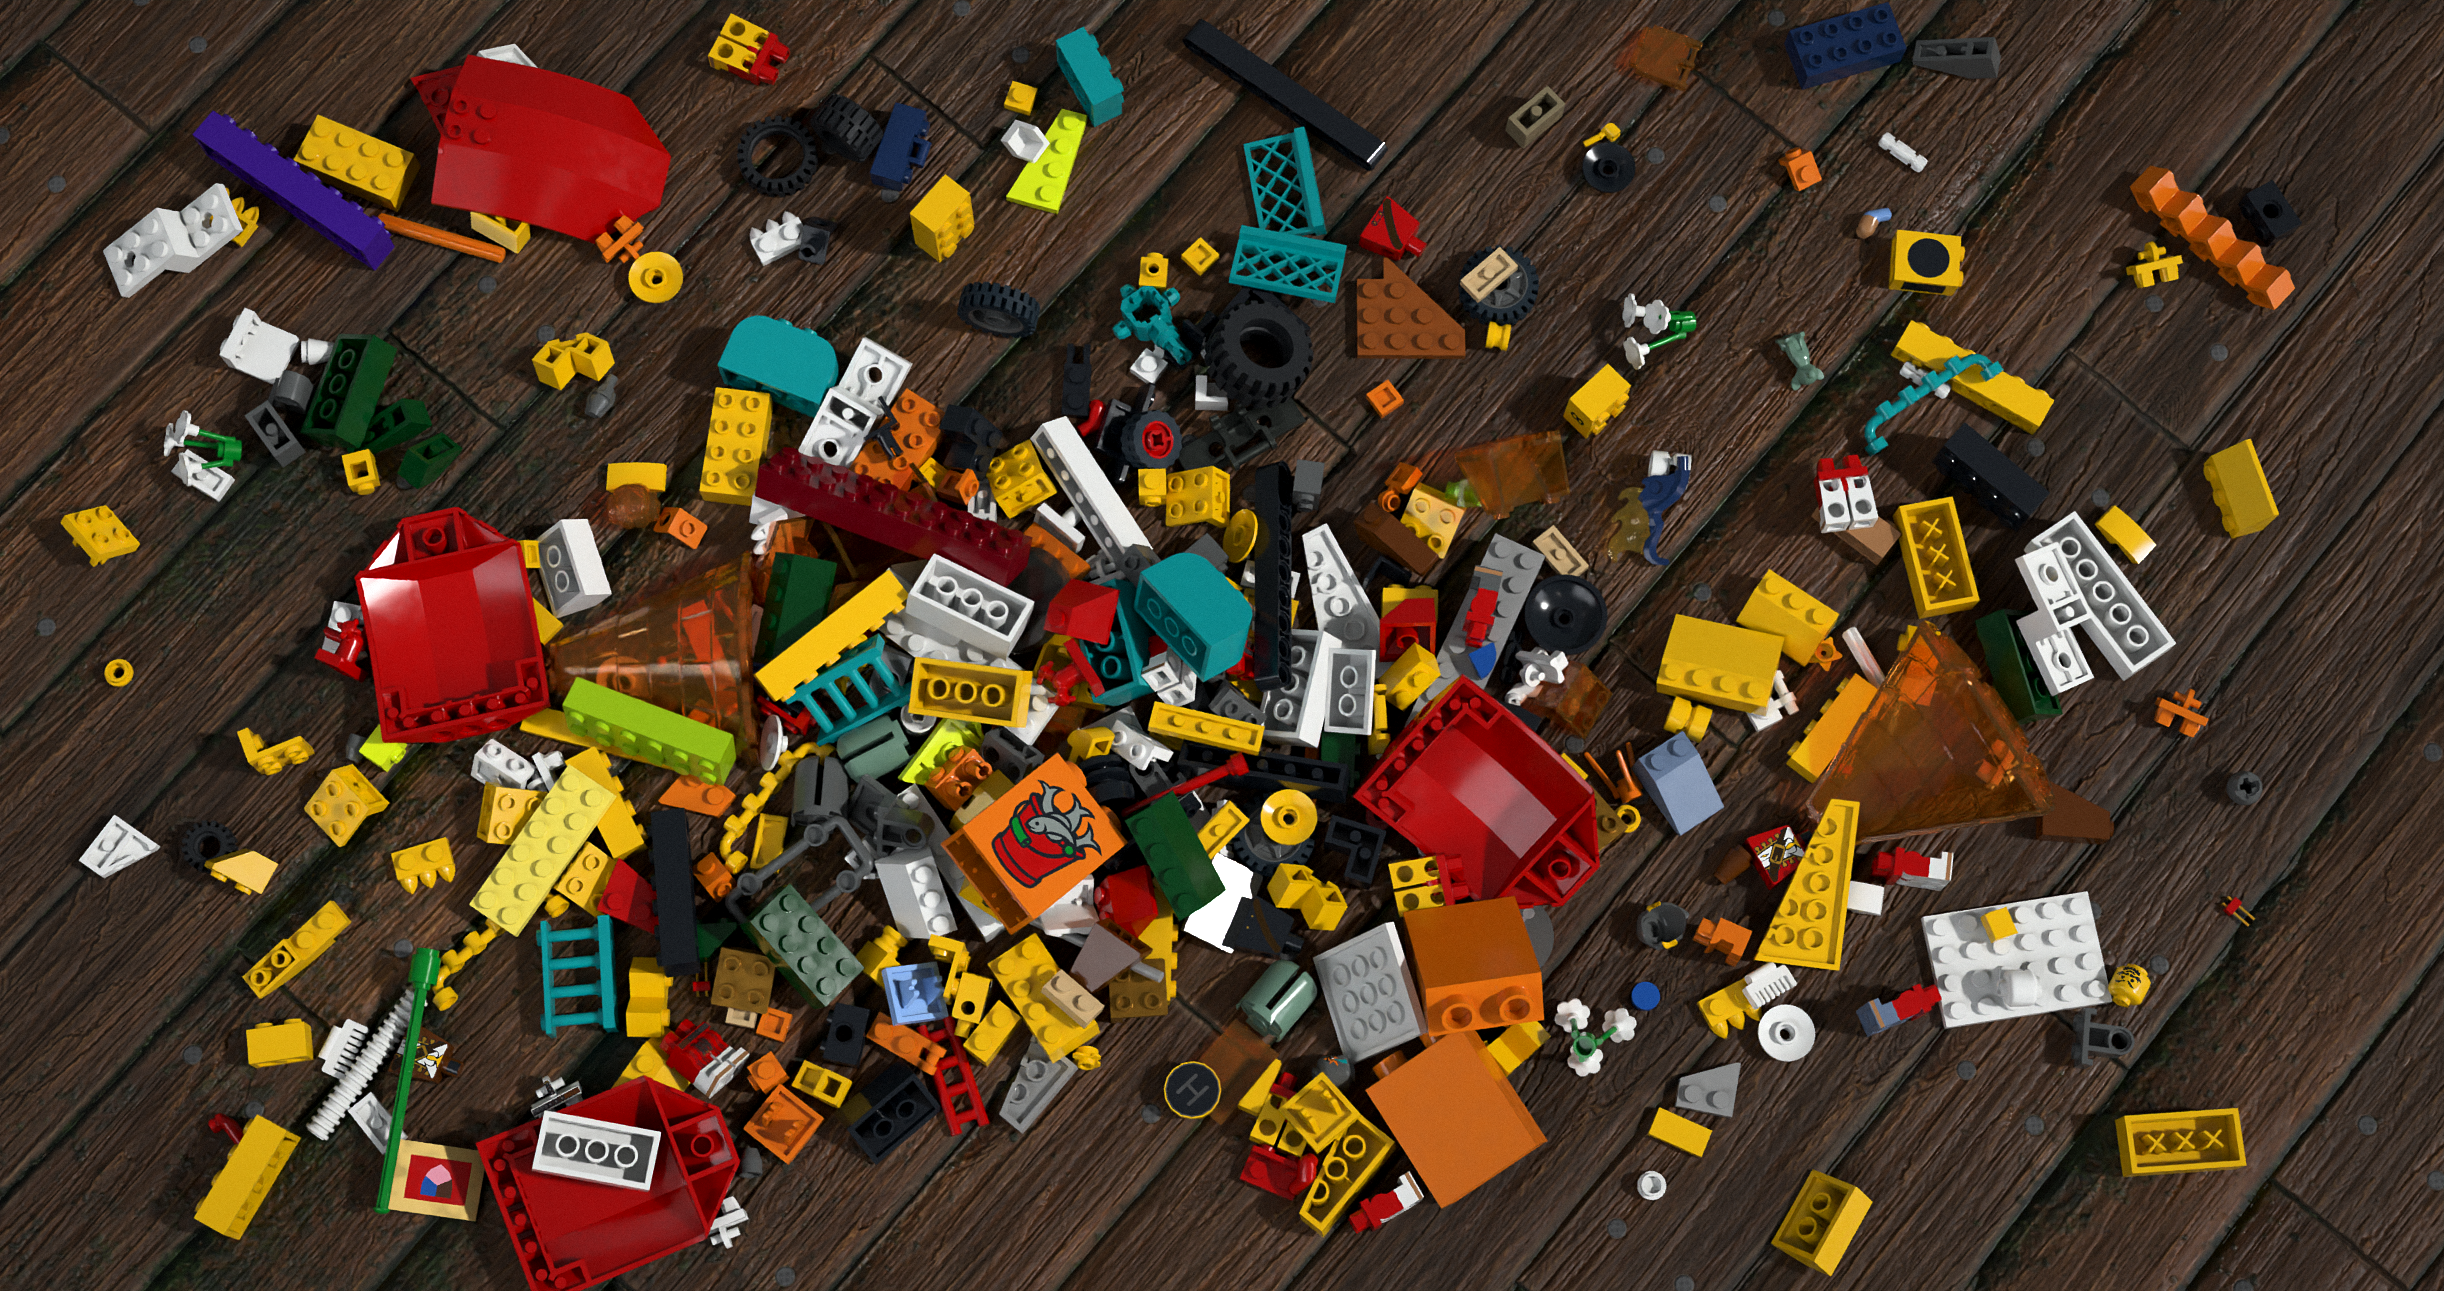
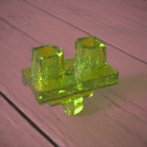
[1445,478,1494,507]

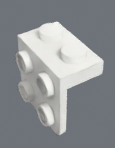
[219,308,300,385]
[1038,874,1100,937]

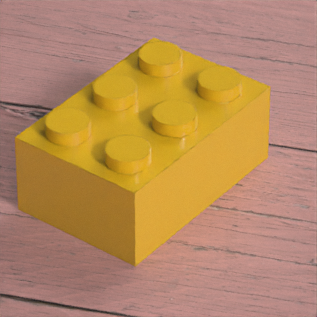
[910,174,974,263]

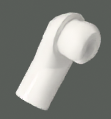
[1505,682,1543,706]

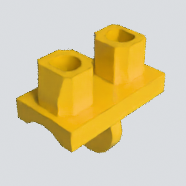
[2126,241,2183,288]

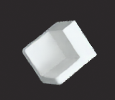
[1001,120,1050,163]
[1195,375,1228,411]

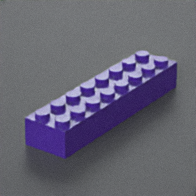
[192,111,395,271]

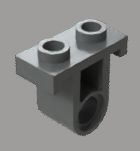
[268,370,317,415]
[1208,679,1268,725]
[1129,761,1187,802]
[873,793,935,857]
[2071,1007,2135,1069]

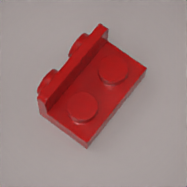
[1239,1143,1300,1202]

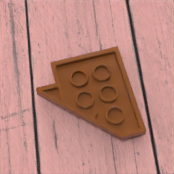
[1356,258,1465,359]

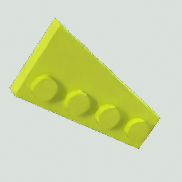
[1006,109,1088,214]

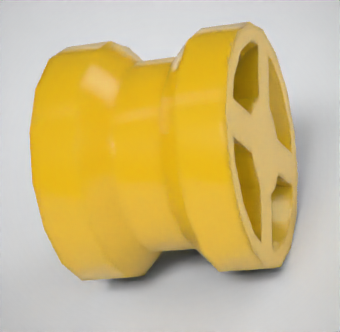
[1485,321,1511,351]
[872,925,909,959]

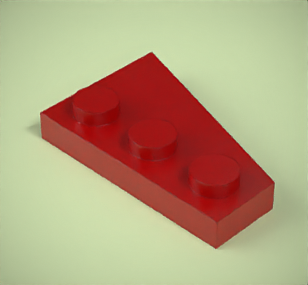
[411,66,462,134]
[596,858,659,935]

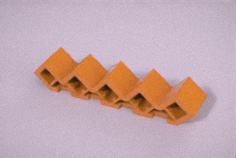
[2130,165,2295,310]

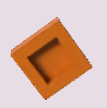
[1366,380,1404,418]
[756,1007,793,1043]

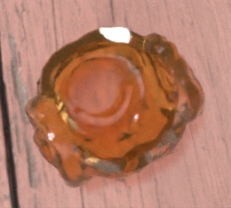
[606,483,661,530]

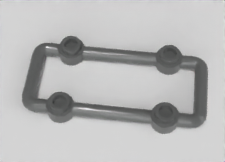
[725,816,874,949]

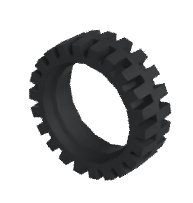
[737,116,818,198]

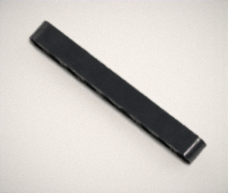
[1182,19,1388,171]
[1254,460,1292,692]

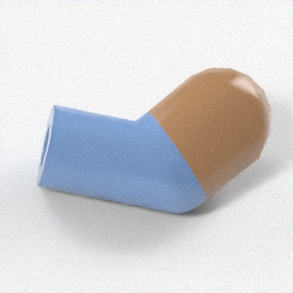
[1856,208,1891,239]

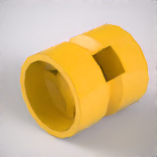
[1663,696,1713,743]

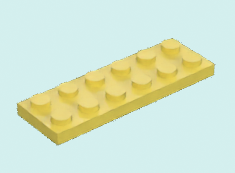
[469,764,617,937]

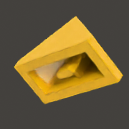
[855,940,902,990]

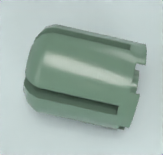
[837,710,915,783]
[1236,959,1317,1042]

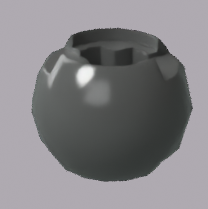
[2227,771,2262,805]

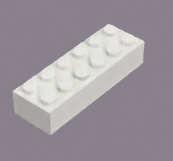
[2023,511,2176,681]

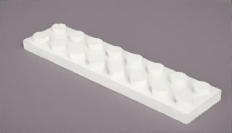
[878,568,1059,745]

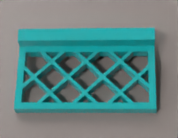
[1243,127,1327,236]
[1229,225,1347,303]

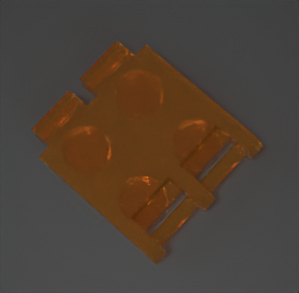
[1629,24,1703,91]

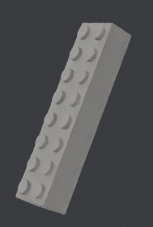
[1404,533,1545,728]

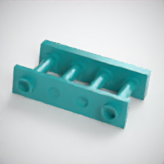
[785,633,912,747]
[536,915,619,1038]

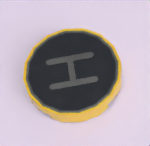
[1164,1061,1221,1119]

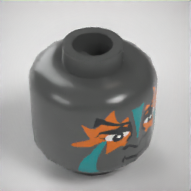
[1312,1054,1355,1092]

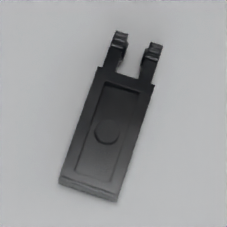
[1061,343,1092,419]

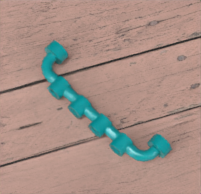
[1864,354,2004,457]

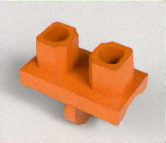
[595,215,644,263]
[2154,688,2209,738]

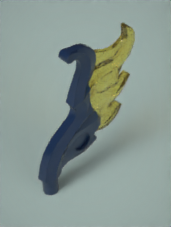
[1608,456,1691,565]

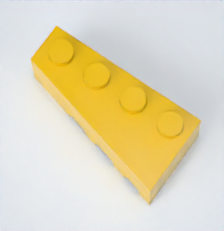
[1299,1115,1396,1238]

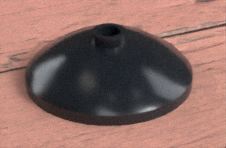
[1524,574,1608,656]

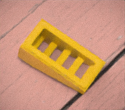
[1238,1059,1282,1117]

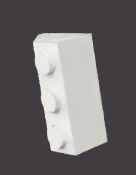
[535,519,612,618]
[1324,648,1376,735]
[874,843,958,939]

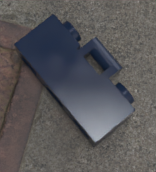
[870,102,932,191]

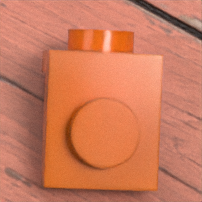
[1778,147,1822,191]
[936,468,980,506]
[693,852,737,903]

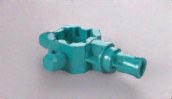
[1112,284,1192,365]

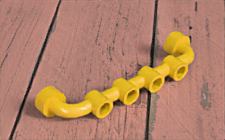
[719,742,837,875]
[432,892,570,1011]

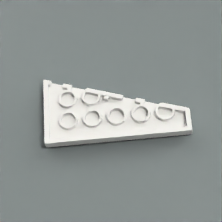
[1302,523,1395,682]

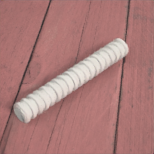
[306,989,428,1140]

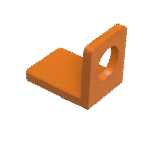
[653,507,707,549]

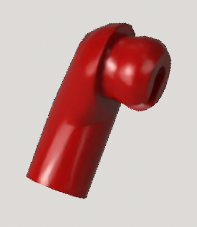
[208,1113,245,1144]

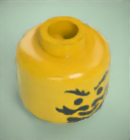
[2108,963,2151,1008]

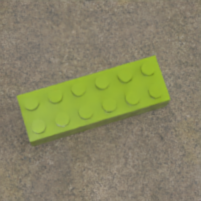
[562,677,736,786]

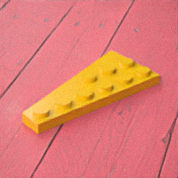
[1753,798,1860,971]

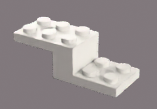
[103,183,243,298]
[798,337,913,469]
[2015,542,2094,696]

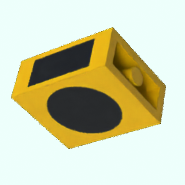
[1889,230,1965,296]

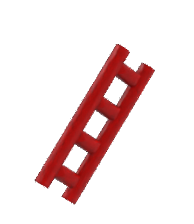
[916,1016,990,1137]

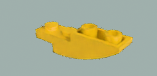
[242,901,351,999]

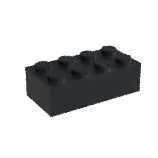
[1932,422,2050,532]

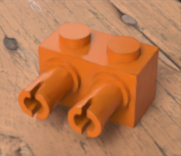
[924,745,994,812]

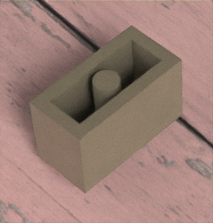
[1505,85,1565,149]

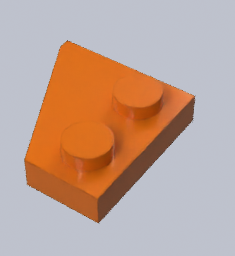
[658,774,737,819]

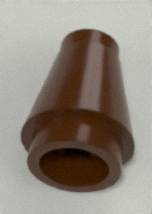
[1713,844,1754,886]

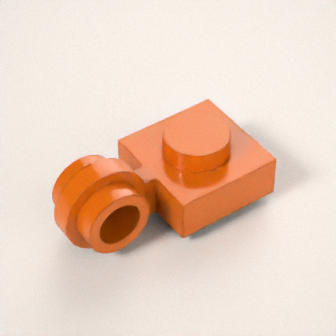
[1378,462,1423,512]

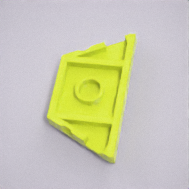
[898,718,985,786]

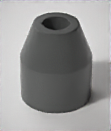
[345,733,368,762]
[739,1148,763,1178]

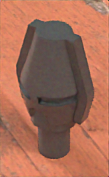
[585,374,618,418]

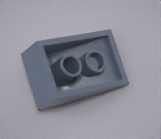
[1631,731,1724,837]

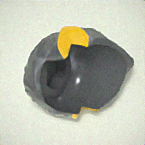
[1636,901,1690,950]

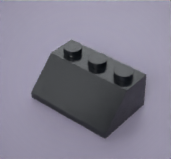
[834,1058,942,1165]

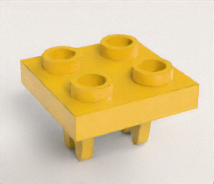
[60,505,140,567]
[1279,1072,1361,1154]

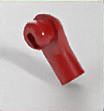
[1076,399,1107,438]
[1289,1153,1318,1195]

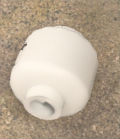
[1997,969,2042,1007]

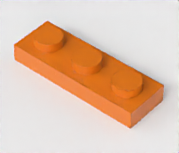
[1023,522,1092,584]

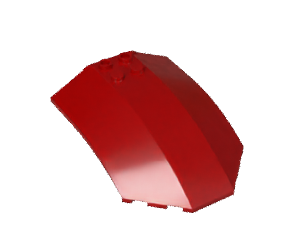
[431,55,671,246]
[354,507,551,743]
[1353,674,1600,909]
[475,1075,740,1291]

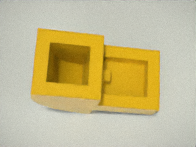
[1067,726,1115,765]
[791,1060,853,1108]

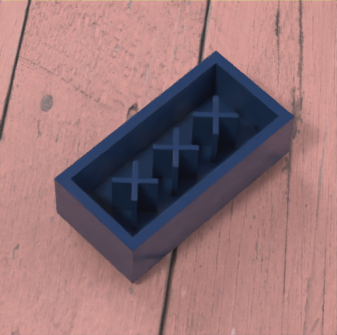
[1784,2,1907,90]

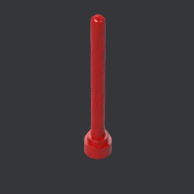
[1121,751,1250,817]

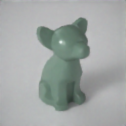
[1775,331,1824,390]

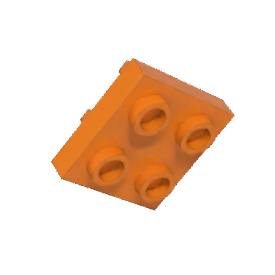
[743,1083,825,1165]

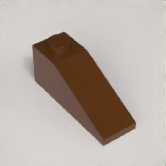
[1354,502,1439,577]

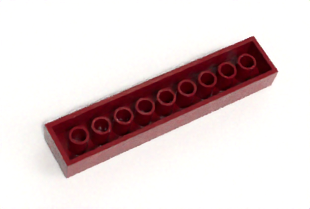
[755,447,1033,588]

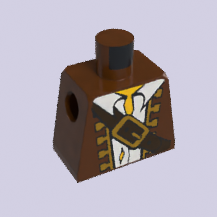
[388,1026,464,1084]

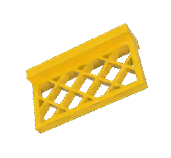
[1148,701,1265,756]

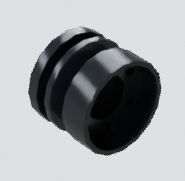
[1077,754,1137,819]

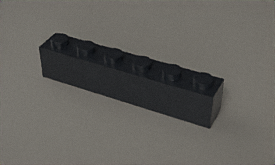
[1177,739,1351,804]
[647,808,701,978]

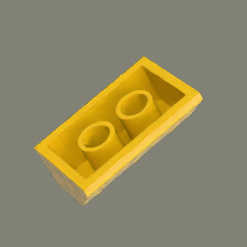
[2203,439,2279,539]
[1736,569,1839,667]
[1771,1169,1872,1276]

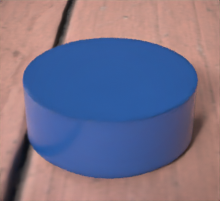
[1630,982,1660,1011]

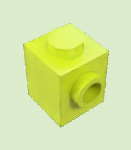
[359,724,407,772]

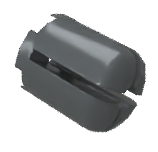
[790,756,851,834]

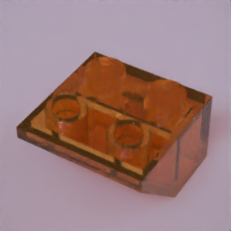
[1533,659,1613,739]

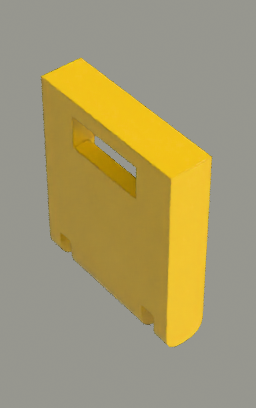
[1367,684,1390,755]

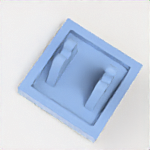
[881,962,949,1026]

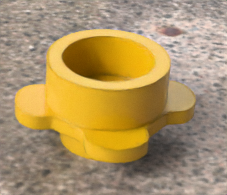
[1072,1046,1101,1070]

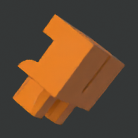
[1692,917,1753,967]

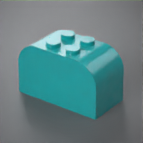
[717,315,841,418]
[1133,553,1252,682]
[1078,578,1157,706]

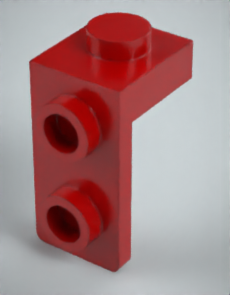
[757,696,824,736]

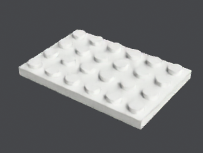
[1921,891,2112,1029]

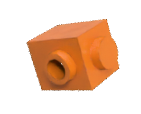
[747,1051,790,1095]

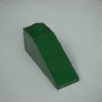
[347,398,432,454]

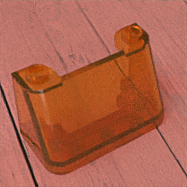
[1454,430,1571,520]

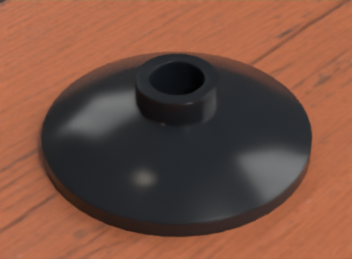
[1582,143,1636,193]

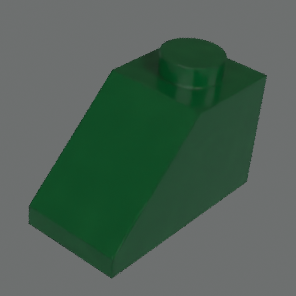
[398,432,462,489]

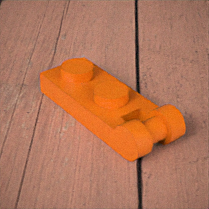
[866,1011,947,1075]

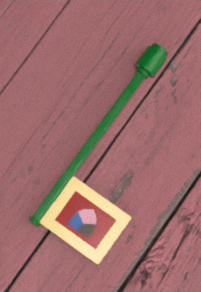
[373,948,485,1222]

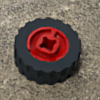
[1121,410,1182,469]

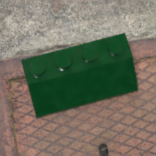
[753,552,837,665]
[1975,609,2063,725]
[1123,790,1227,921]

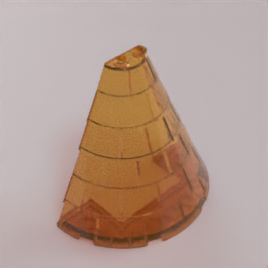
[550,549,761,767]
[1805,620,2056,846]

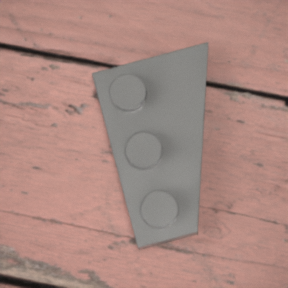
[999,1035,1078,1134]

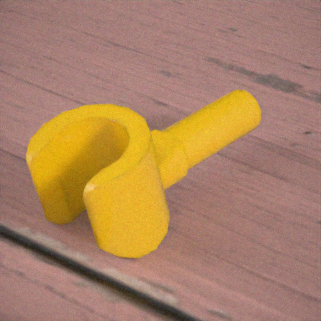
[1583,123,1621,147]

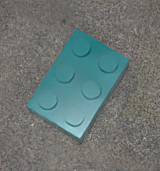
[1056,27,1124,127]

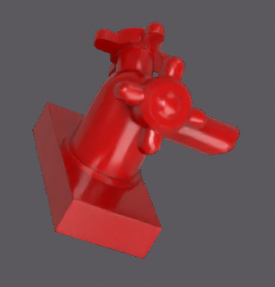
[314,618,368,683]
[1036,638,1105,707]

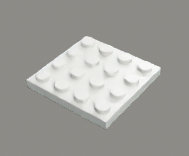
[1313,922,1428,1064]

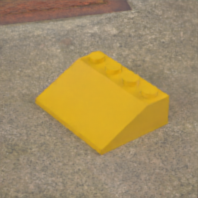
[1656,614,1785,716]

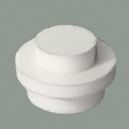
[1637,1171,1666,1200]

